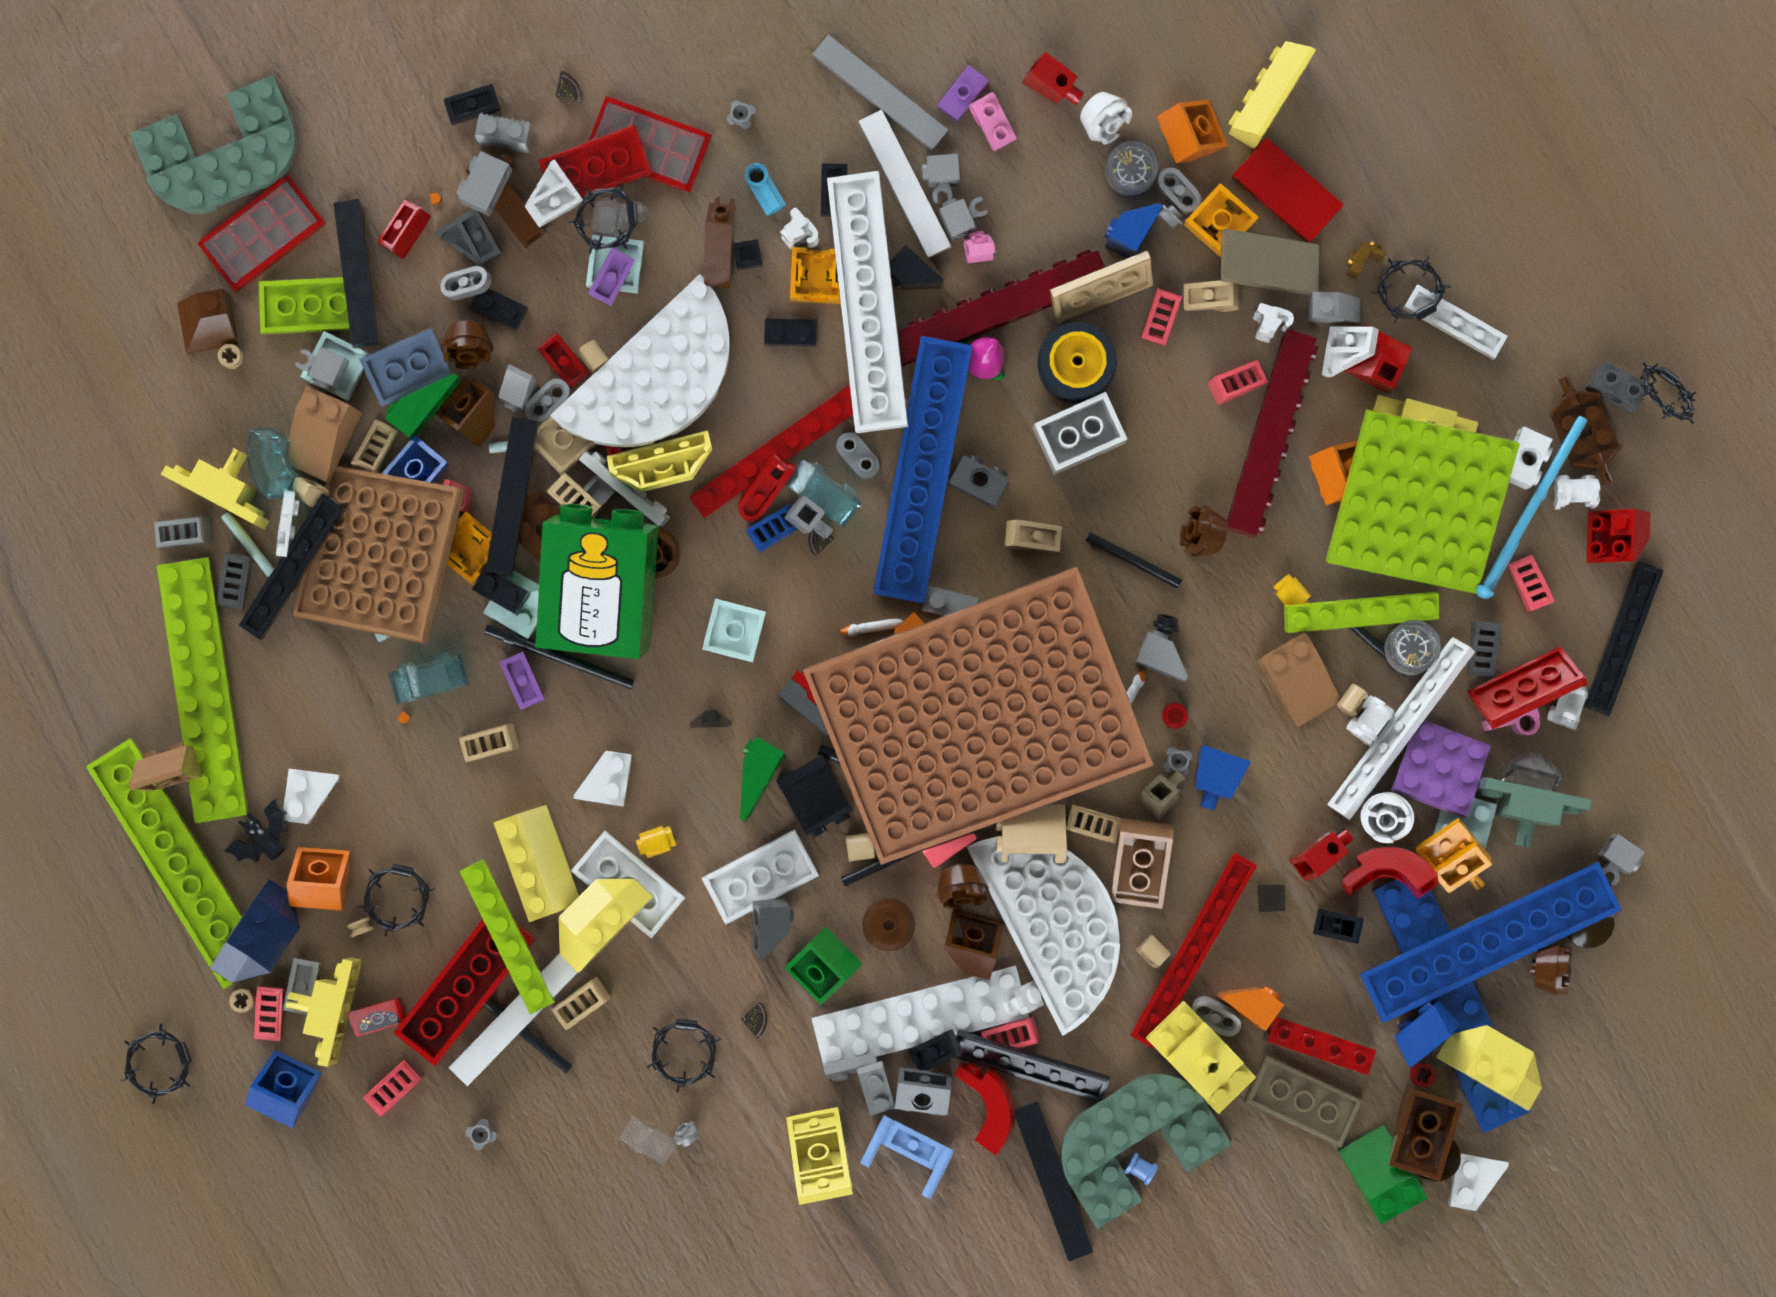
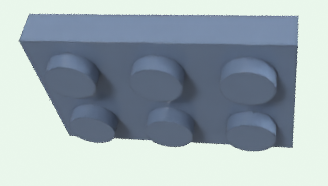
[359,328,453,407]

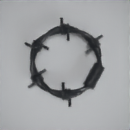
[569,183,639,254]
[1372,255,1451,323]
[1640,362,1696,424]
[358,863,435,936]
[646,1019,722,1092]
[121,1024,192,1104]

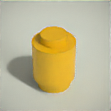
[1273,574,1311,605]
[636,826,676,859]

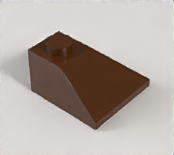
[177,288,238,354]
[435,374,495,447]
[944,909,1004,980]

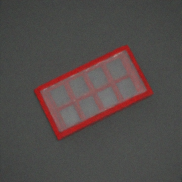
[589,96,712,193]
[197,175,326,293]

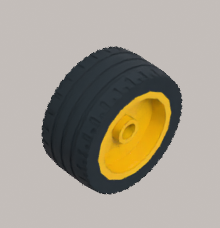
[1037,322,1117,403]

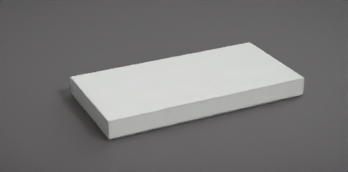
[702,829,819,925]
[571,831,686,938]

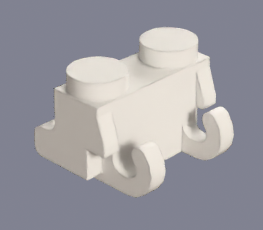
[780,208,819,250]
[1253,303,1294,343]
[1553,475,1600,510]
[1547,687,1589,730]
[1346,695,1395,747]

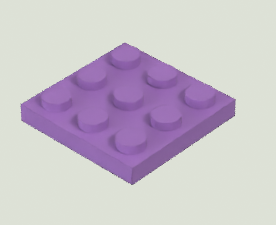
[1391,720,1490,819]

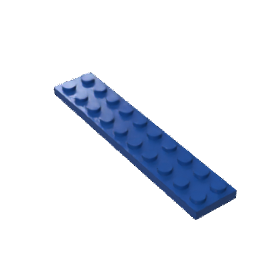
[873,336,973,603]
[1359,862,1622,1023]
[1372,879,1531,1133]

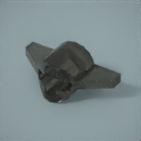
[690,709,732,728]

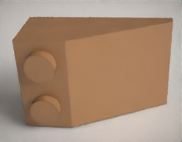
[284,386,362,483]
[1256,632,1341,728]
[129,742,202,792]
[1111,818,1174,909]

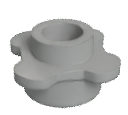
[726,100,756,130]
[1159,204,1183,228]
[1163,747,1192,776]
[465,1118,497,1150]
[673,1121,699,1147]

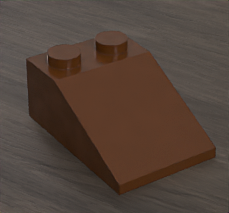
[1388,1085,1463,1181]

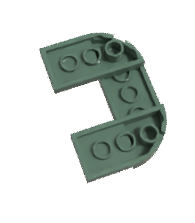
[130,75,298,214]
[1060,1073,1231,1230]

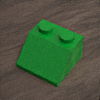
[784,926,863,1005]

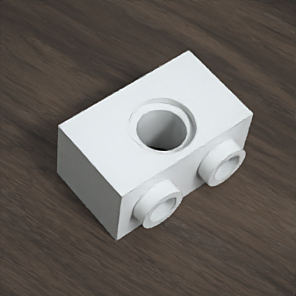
[1509,427,1553,490]

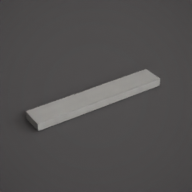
[812,34,949,152]

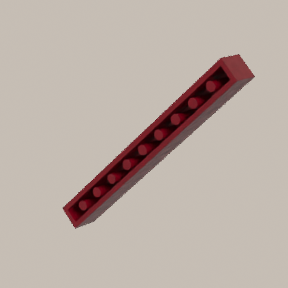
[897,250,1105,367]

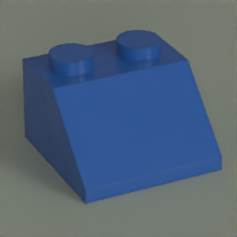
[1104,203,1162,259]
[1394,1000,1460,1068]
[245,1050,322,1128]

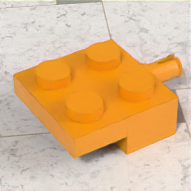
[1416,818,1492,893]

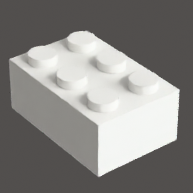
[1033,392,1127,475]

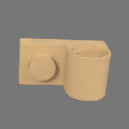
[1184,280,1239,312]
[1004,519,1062,553]

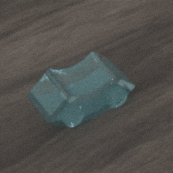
[247,428,298,499]
[785,460,862,528]
[389,652,469,704]

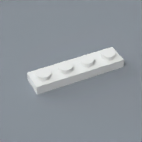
[1403,284,1508,360]
[579,451,670,526]

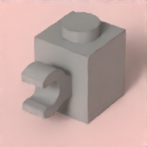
[922,154,960,203]
[939,197,988,242]
[295,347,350,390]
[784,496,833,539]
[1597,834,1645,886]

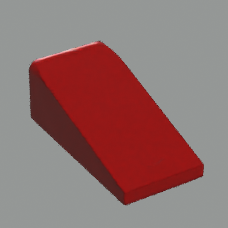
[536,332,590,389]

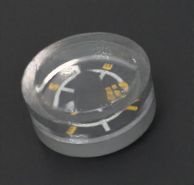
[1105,141,1159,196]
[1384,620,1441,675]

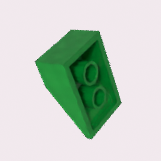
[740,736,786,822]
[1337,1125,1428,1224]

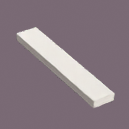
[859,110,951,259]
[449,953,578,1086]

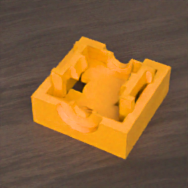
[1184,183,1259,258]
[790,247,841,304]
[447,511,492,586]

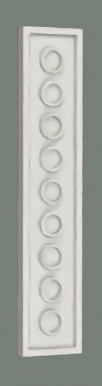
[827,171,908,433]

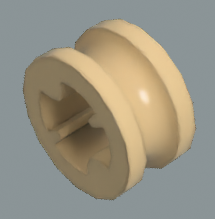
[217,344,244,369]
[347,917,374,938]
[229,988,256,1013]

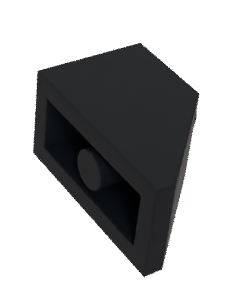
[890,245,944,290]

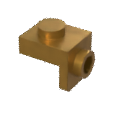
[1346,241,1387,279]

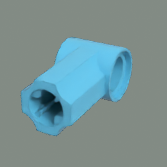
[745,163,786,217]

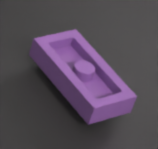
[937,65,989,123]
[588,247,636,306]
[499,652,546,710]

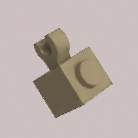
[1140,771,1185,820]

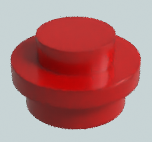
[1162,703,1188,729]

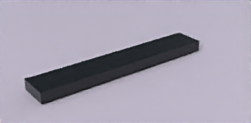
[333,198,379,348]
[485,417,539,576]
[239,494,346,640]
[1583,561,1664,716]
[955,1030,1110,1102]
[1015,1101,1093,1261]

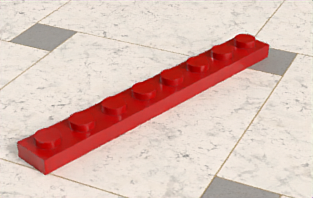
[689,385,853,519]
[1130,852,1257,1049]

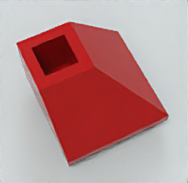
[1343,324,1412,394]
[1586,509,1651,564]

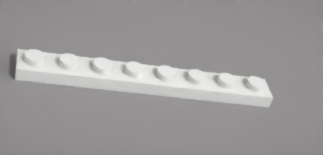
[1327,637,1475,820]

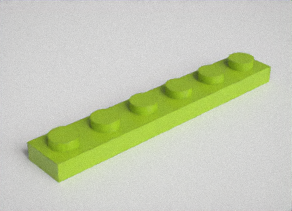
[1284,592,1439,633]
[459,859,555,1015]

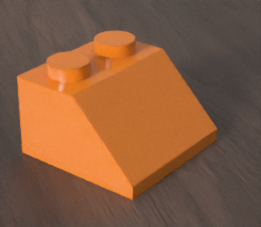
[1157,99,1228,164]
[1309,441,1357,505]
[287,847,350,911]
[1216,986,1284,1031]

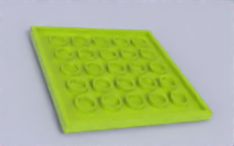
[1325,409,1520,594]

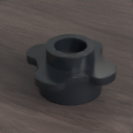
[1153,614,1179,634]

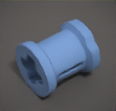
[1124,1152,1158,1185]

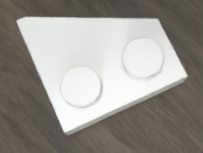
[525,160,583,228]
[1321,326,1379,378]
[276,490,299,557]
[573,751,633,807]
[283,769,341,824]
[1448,1153,1509,1211]

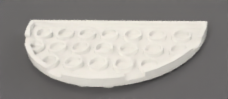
[550,274,730,447]
[967,837,1120,1036]

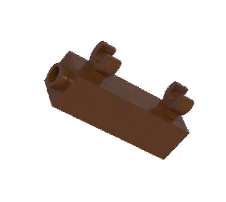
[465,153,545,249]
[704,196,736,288]

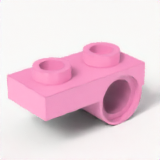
[969,92,1017,151]
[963,231,995,264]
[1481,708,1540,736]

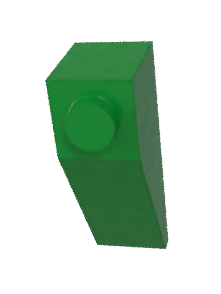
[385,373,461,439]

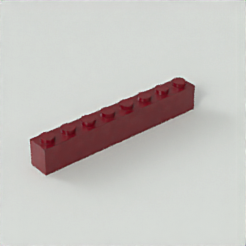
[1226,329,1319,539]

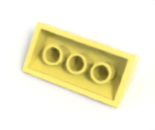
[1228,41,1316,150]
[494,805,579,922]

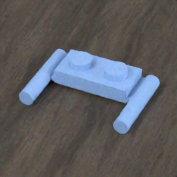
[860,1115,955,1199]

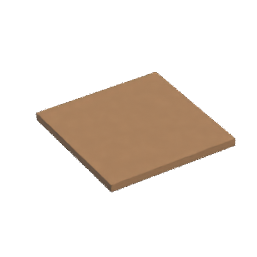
[292,466,465,644]

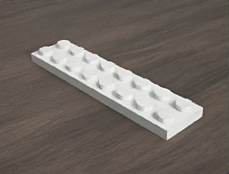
[811,965,1029,1065]

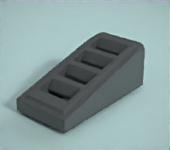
[216,552,254,610]
[1467,621,1501,677]

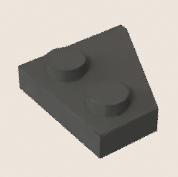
[434,209,503,266]

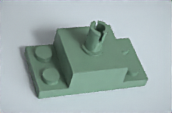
[1477,778,1592,848]

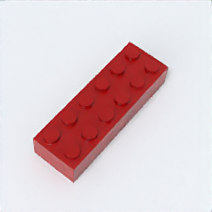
[393,919,538,1066]

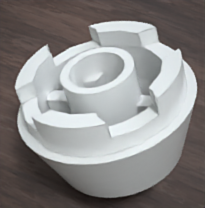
[1080,92,1132,145]
[1361,792,1414,843]

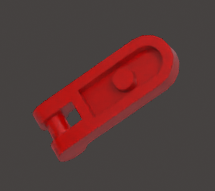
[738,452,796,521]

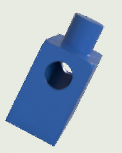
[1194,745,1250,811]

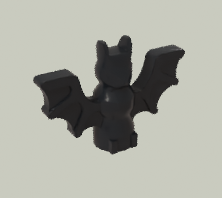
[225,799,288,862]

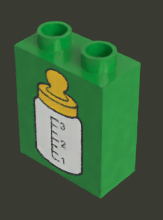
[535,504,659,659]

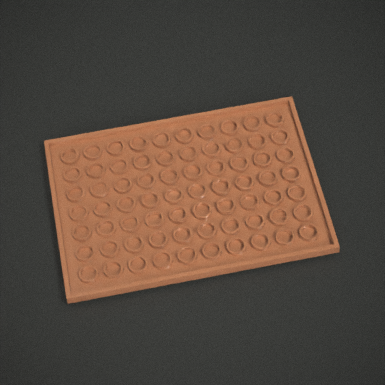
[803,566,1154,865]

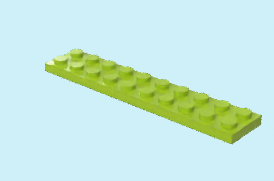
[157,557,249,824]
[86,738,243,989]

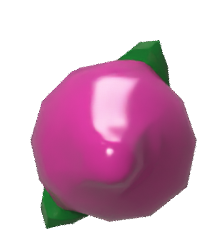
[961,336,1005,380]

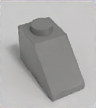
[1308,292,1360,324]
[498,364,539,413]
[1135,630,1188,682]

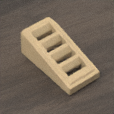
[351,419,399,473]
[547,472,603,519]
[459,723,519,763]
[1066,804,1121,844]
[550,977,611,1030]

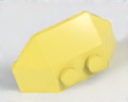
[607,430,712,492]
[559,879,653,973]
[1435,1025,1542,1111]

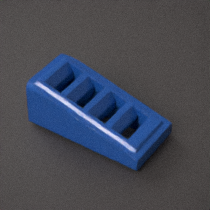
[745,504,798,553]

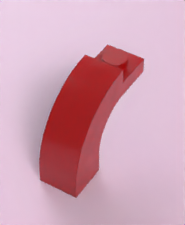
[1341,847,1439,899]
[953,1062,1015,1155]

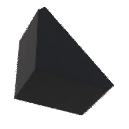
[1313,908,1364,944]

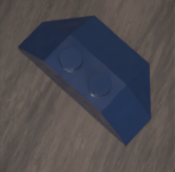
[210,879,300,983]

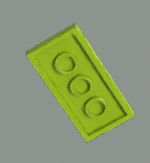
[259,277,350,335]

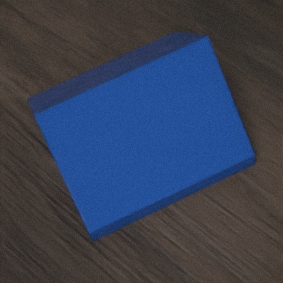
[382,435,449,483]

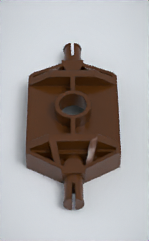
[1549,375,1623,485]
[497,490,560,562]

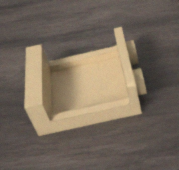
[996,805,1067,863]

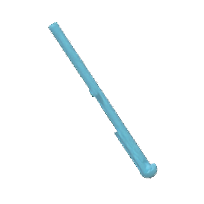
[1476,416,1588,599]

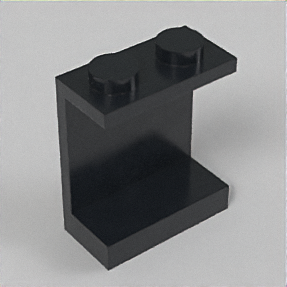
[776,755,853,838]

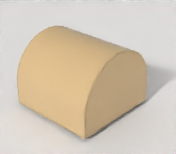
[579,340,609,374]
[292,477,330,507]
[1337,684,1369,718]
[846,833,875,862]
[1136,935,1171,968]

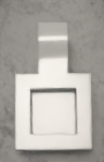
[1004,981,1044,1015]

